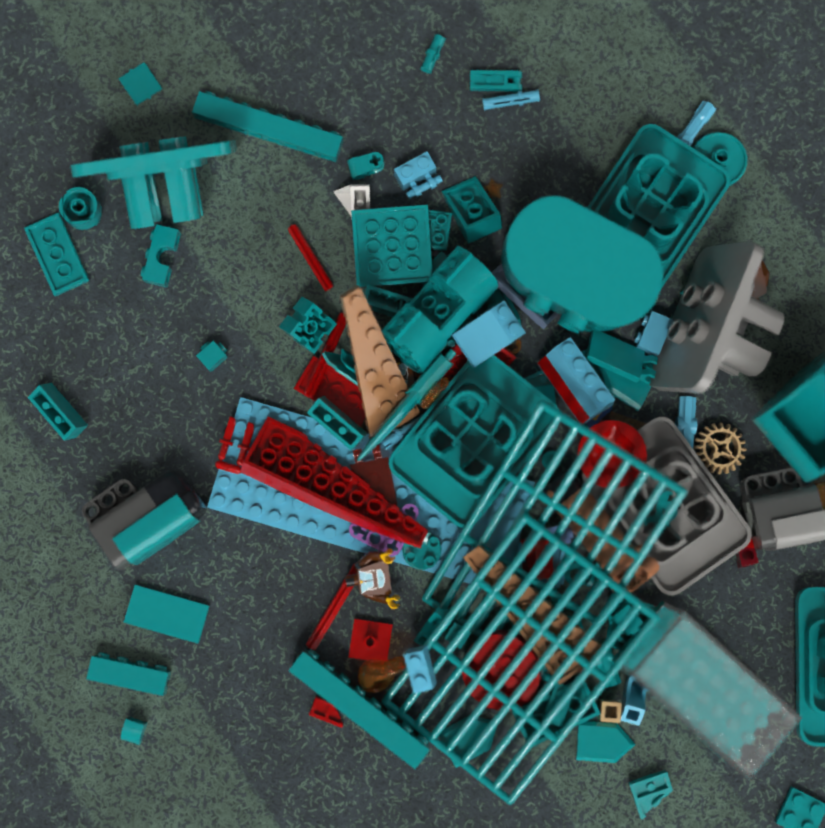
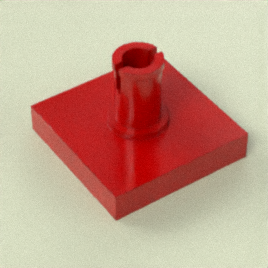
[348,618,393,663]

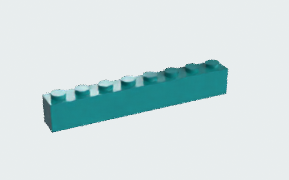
[192,91,343,163]

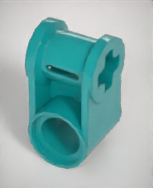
[347,152,384,180]

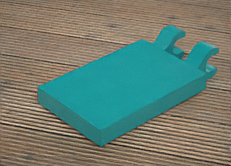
[585,330,658,384]

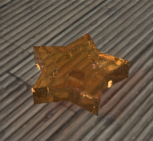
[483,179,503,199]

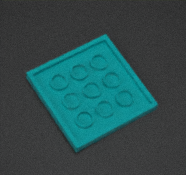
[351,205,433,287]

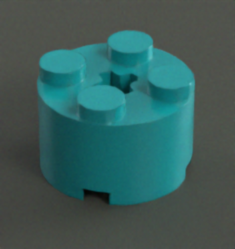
[59,187,102,230]

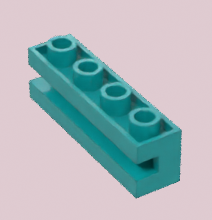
[86,652,171,696]

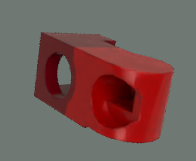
[736,538,759,568]

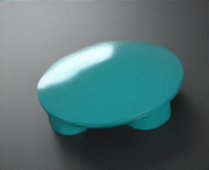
[402,532,441,570]

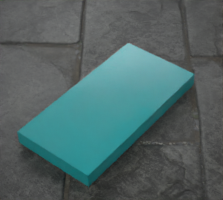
[24,212,90,296]
[123,585,210,644]

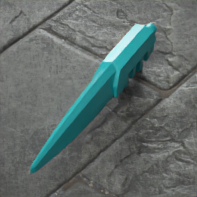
[357,349,456,461]

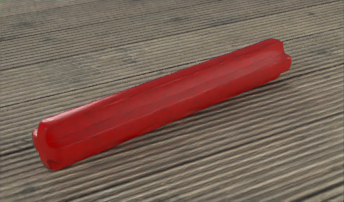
[288,224,333,291]

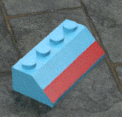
[537,337,615,425]

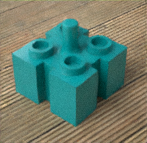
[279,297,337,354]

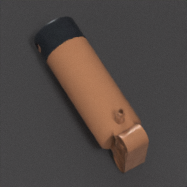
[542,469,659,599]

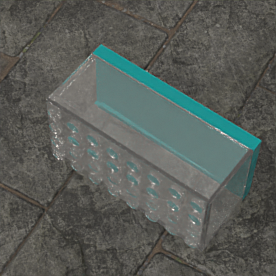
[611,601,802,780]

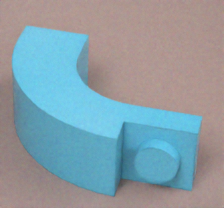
[621,675,646,726]

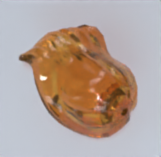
[358,656,407,693]

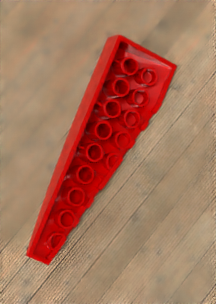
[240,416,428,548]

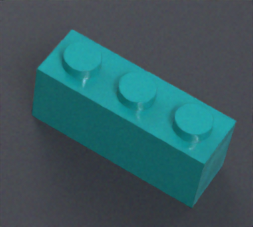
[28,383,88,441]
[307,396,368,451]

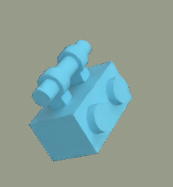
[394,152,442,199]

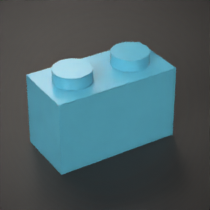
[634,311,673,357]
[404,645,437,693]

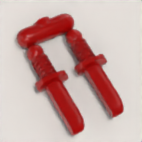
[215,416,254,474]

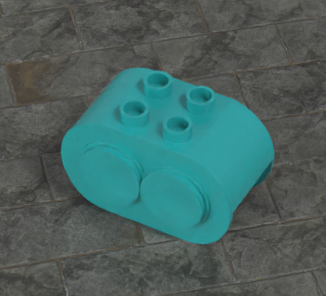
[501,196,663,334]
[751,351,825,482]

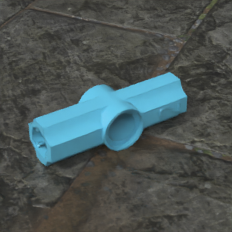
[675,396,697,448]

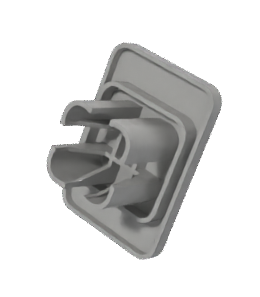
[649,241,784,393]
[582,417,752,595]

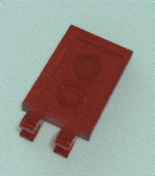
[350,445,398,507]

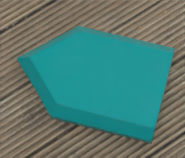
[598,366,651,411]
[439,716,497,768]
[576,721,636,763]

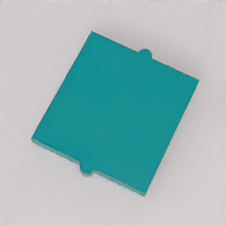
[119,62,162,106]

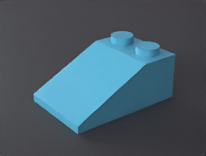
[452,301,526,368]

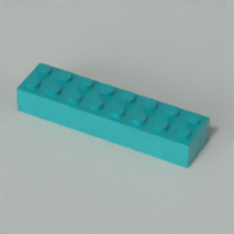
[289,649,430,769]

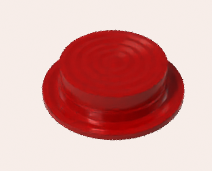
[577,420,647,489]

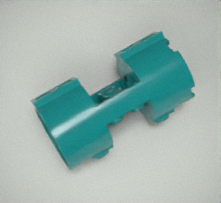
[381,246,499,374]

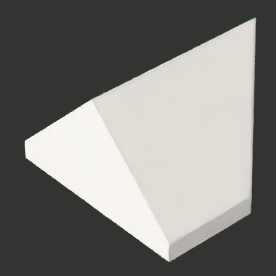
[333,184,370,220]

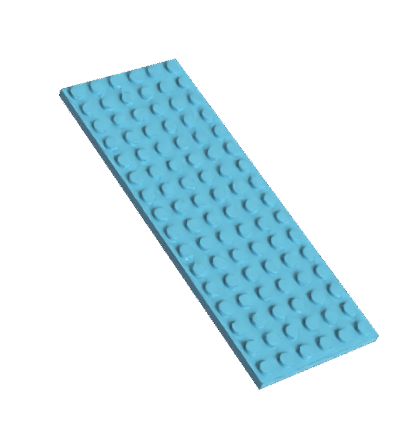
[207,397,535,584]

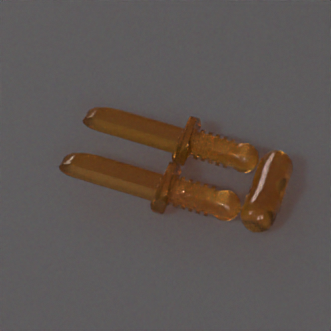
[420,374,453,409]

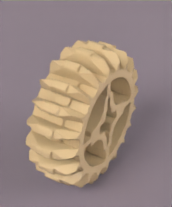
[693,423,747,475]

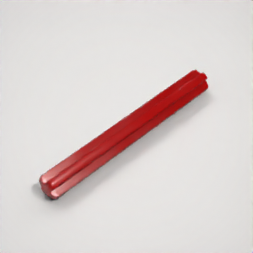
[304,313,347,398]
[306,563,355,650]

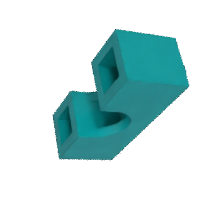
[141,224,181,288]

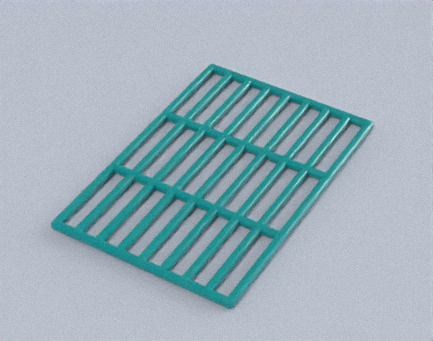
[422,401,687,684]
[381,513,660,805]

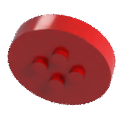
[462,630,542,710]

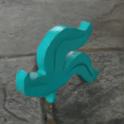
[644,490,678,527]

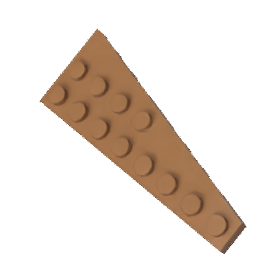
[340,285,420,439]
[463,545,602,685]

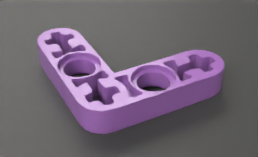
[349,504,419,556]

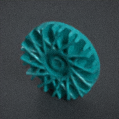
[694,132,748,187]

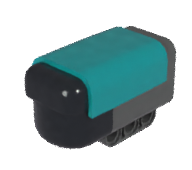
[82,469,207,570]

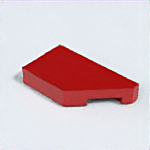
[309,696,344,728]

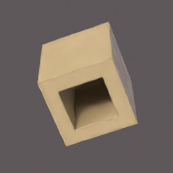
[597,699,622,723]

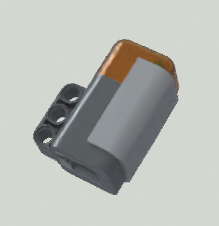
[740,468,825,551]

